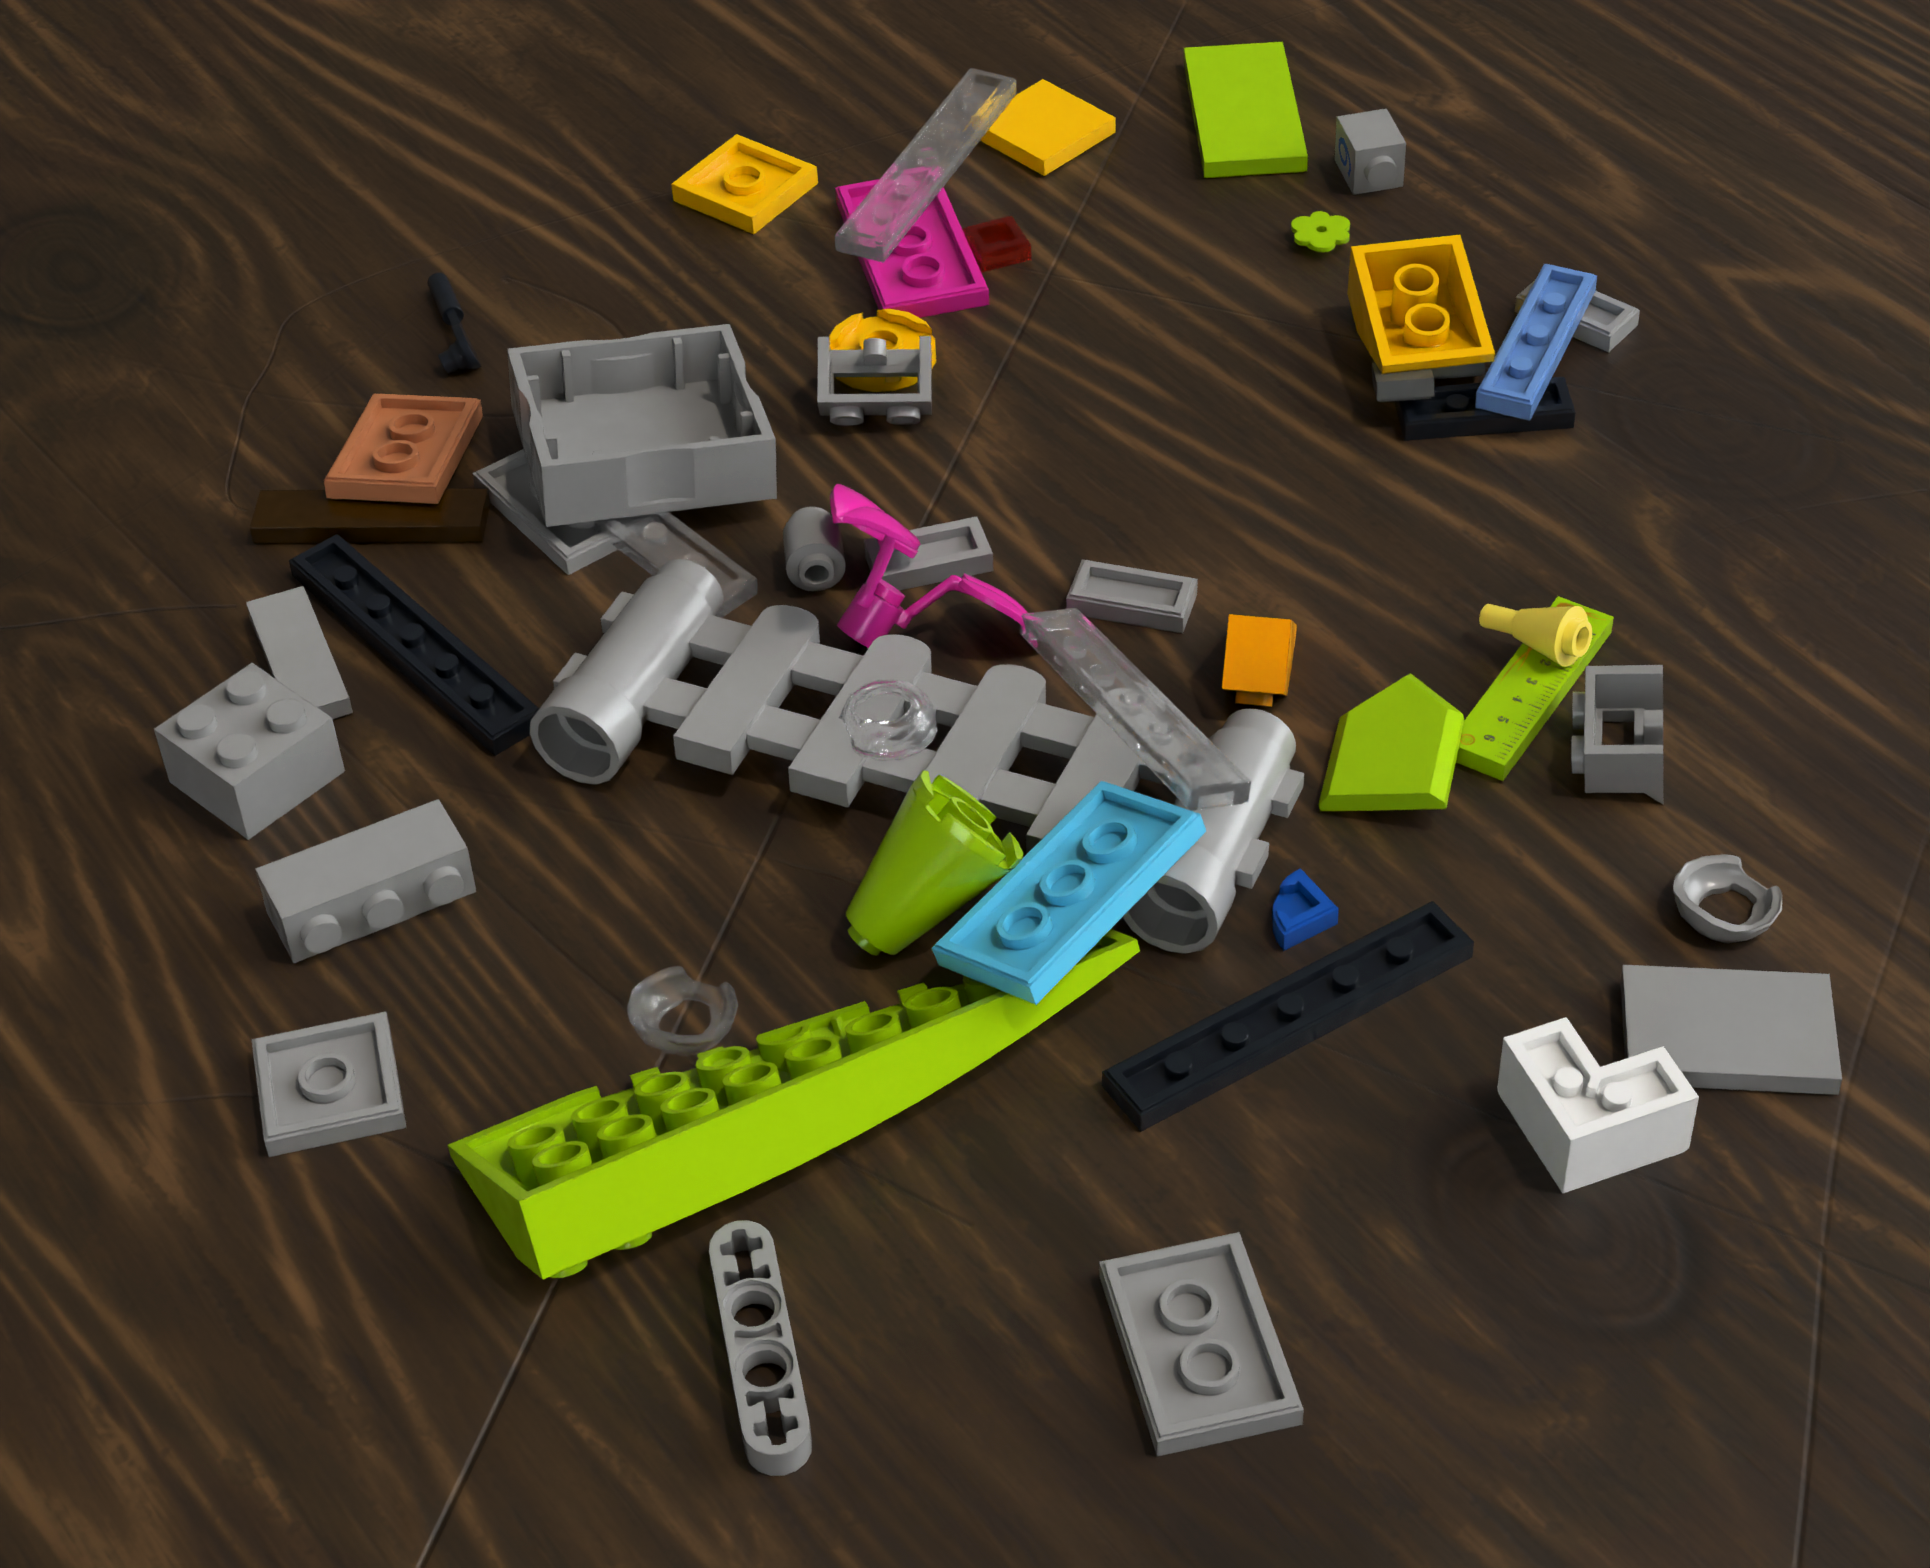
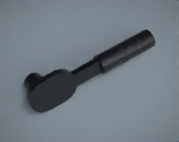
[427,273,482,374]

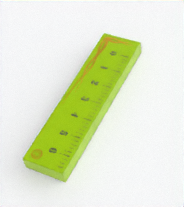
[1456,596,1614,781]

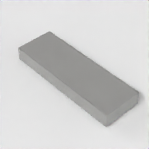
[246,586,353,719]

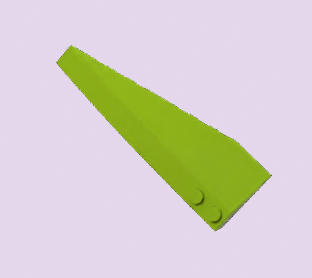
[447,929,1140,1279]

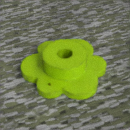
[1291,211,1350,252]

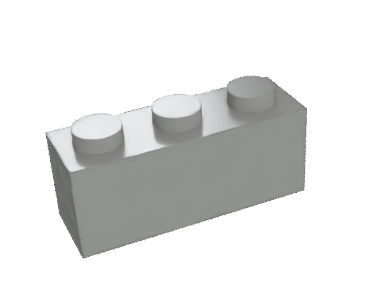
[255,799,476,963]

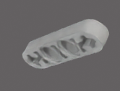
[709,1220,812,1476]

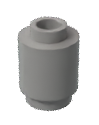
[783,507,846,591]

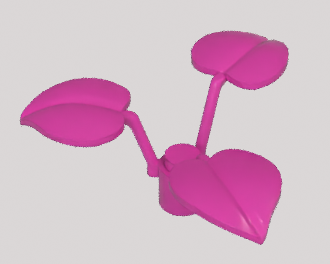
[829,484,1045,652]

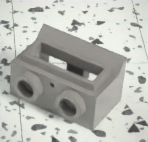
[817,336,932,425]
[1571,665,1664,805]

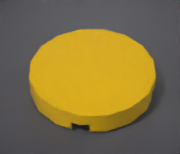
[829,309,936,392]

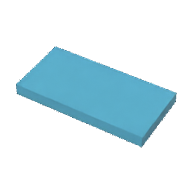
[931,781,1206,1005]

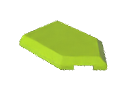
[1318,673,1464,811]

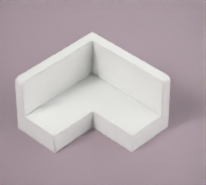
[1497,1017,1699,1193]

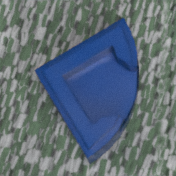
[1272,868,1339,951]

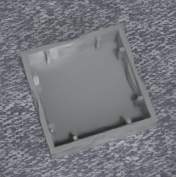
[507,324,777,527]

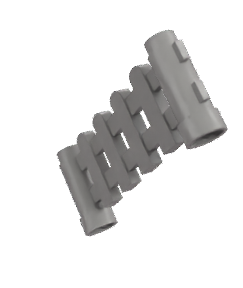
[530,559,1304,954]

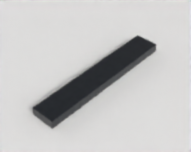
[289,534,539,756]
[1102,901,1474,1132]

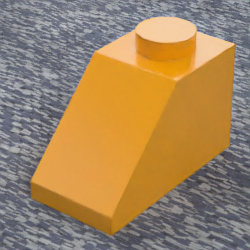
[1222,614,1297,707]

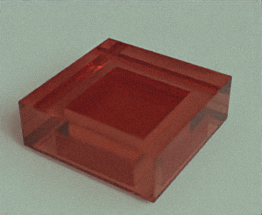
[962,216,1032,273]

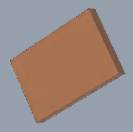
[324,393,483,504]

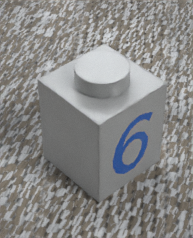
[1335,108,1406,195]

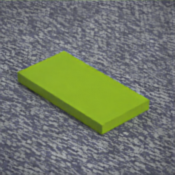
[1183,42,1308,178]

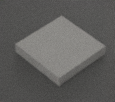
[252,1012,407,1157]

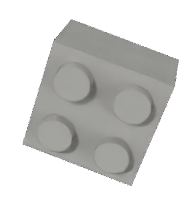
[154,663,345,840]

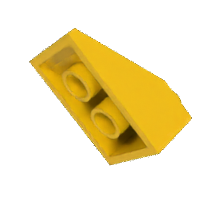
[1347,235,1495,374]

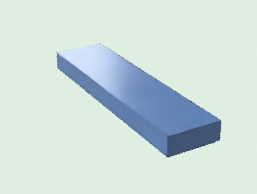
[1475,264,1597,421]

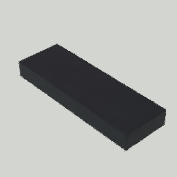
[1395,377,1576,441]

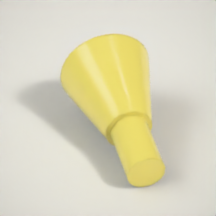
[1479,604,1592,667]

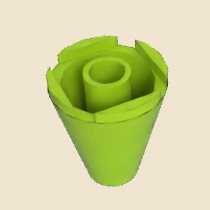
[846,770,1023,956]

